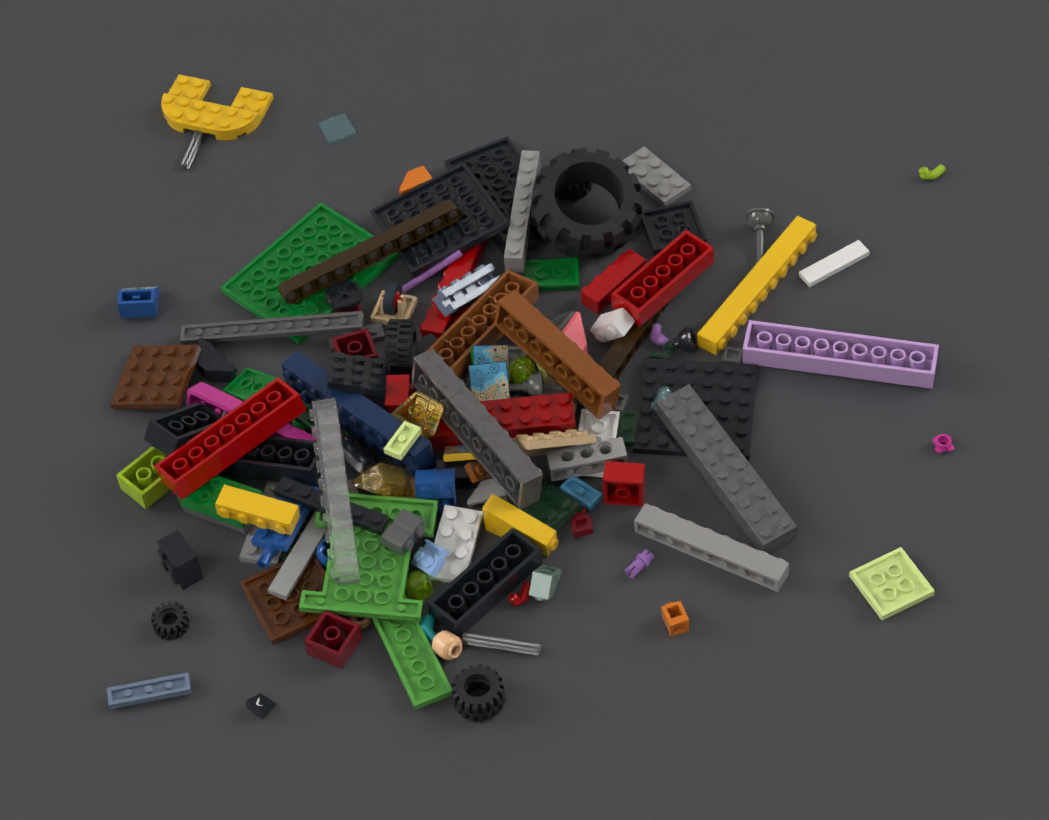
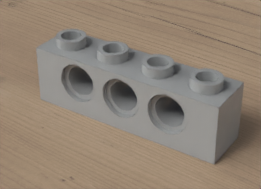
[546,437,628,482]

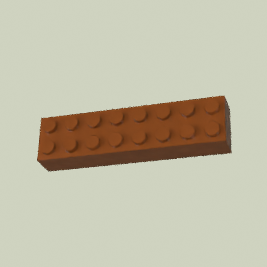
[427,270,539,379]
[494,290,621,420]

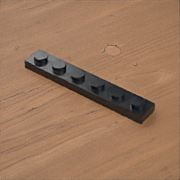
[274,476,390,536]

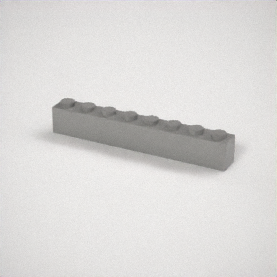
[504,150,541,273]
[634,503,789,592]

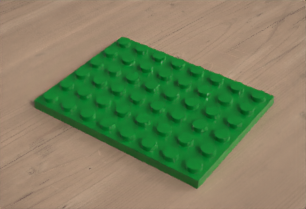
[220,202,400,345]

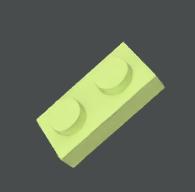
[384,421,422,460]

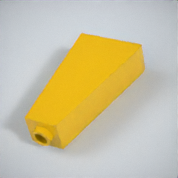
[482,494,558,556]

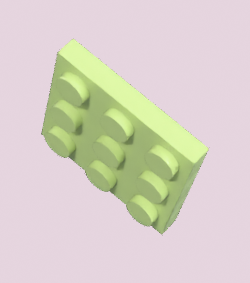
[849,547,935,620]

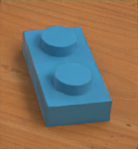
[560,477,603,511]

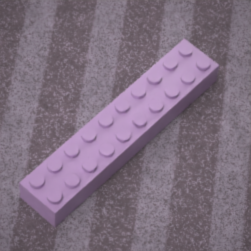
[742,320,939,389]

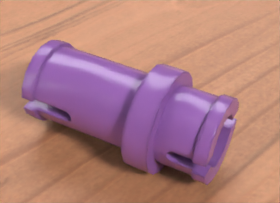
[624,549,654,579]

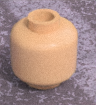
[432,630,462,661]

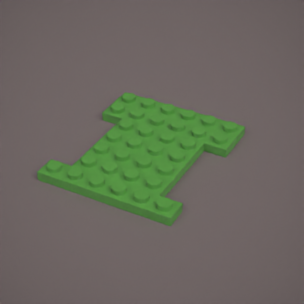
[299,491,438,622]

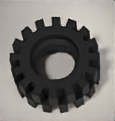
[151,601,189,641]

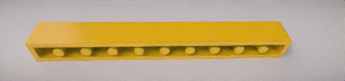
[697,215,817,355]

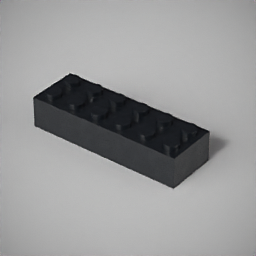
[219,436,333,487]
[428,528,543,638]

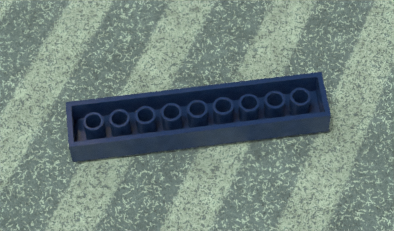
[281,351,437,477]

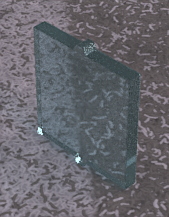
[318,113,357,145]

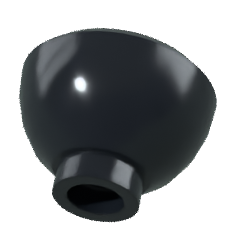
[674,327,697,353]

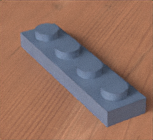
[107,672,192,710]

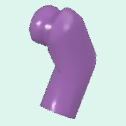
[650,324,669,347]

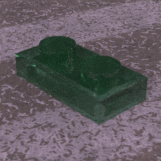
[616,410,639,447]

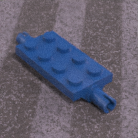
[251,486,319,569]

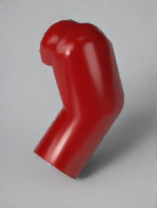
[508,582,531,607]

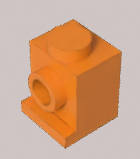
[661,601,689,637]

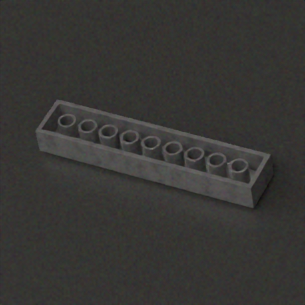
[411,349,543,509]
[656,384,797,554]

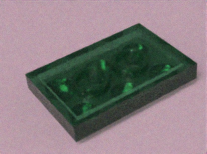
[513,478,581,530]

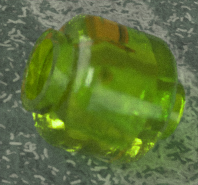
[508,356,535,384]
[406,571,433,600]

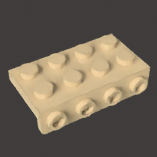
[511,429,596,457]

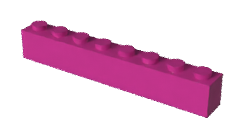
[186,382,325,442]

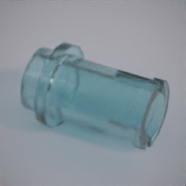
[651,386,672,411]

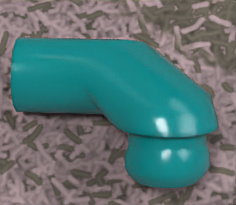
[421,614,437,643]

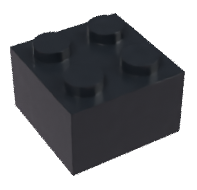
[157,530,204,590]

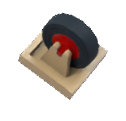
[370,282,418,325]

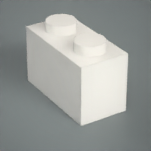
[590,308,635,343]

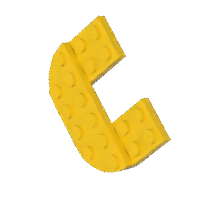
[161,74,274,140]

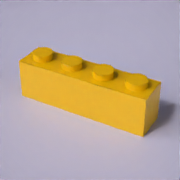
[215,485,300,535]

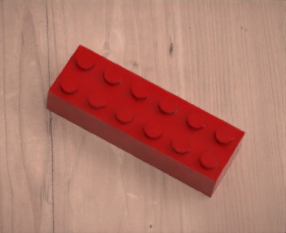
[611,230,714,327]

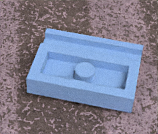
[411,539,451,578]

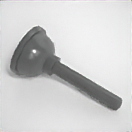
[745,207,774,263]
[509,371,544,396]

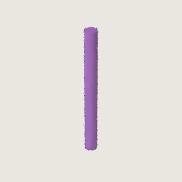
[402,250,463,294]

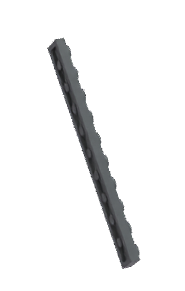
[180,311,364,345]

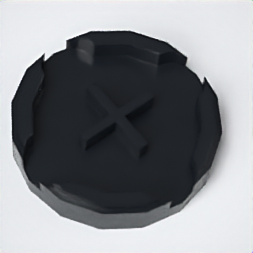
[325,279,362,311]

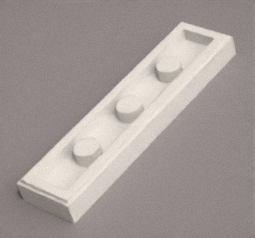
[799,240,870,287]

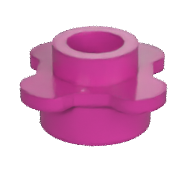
[932,434,954,453]

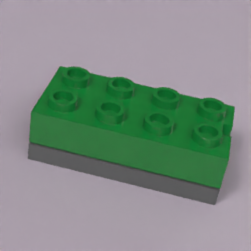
[177,475,263,534]

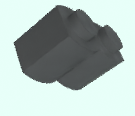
[382,509,425,556]

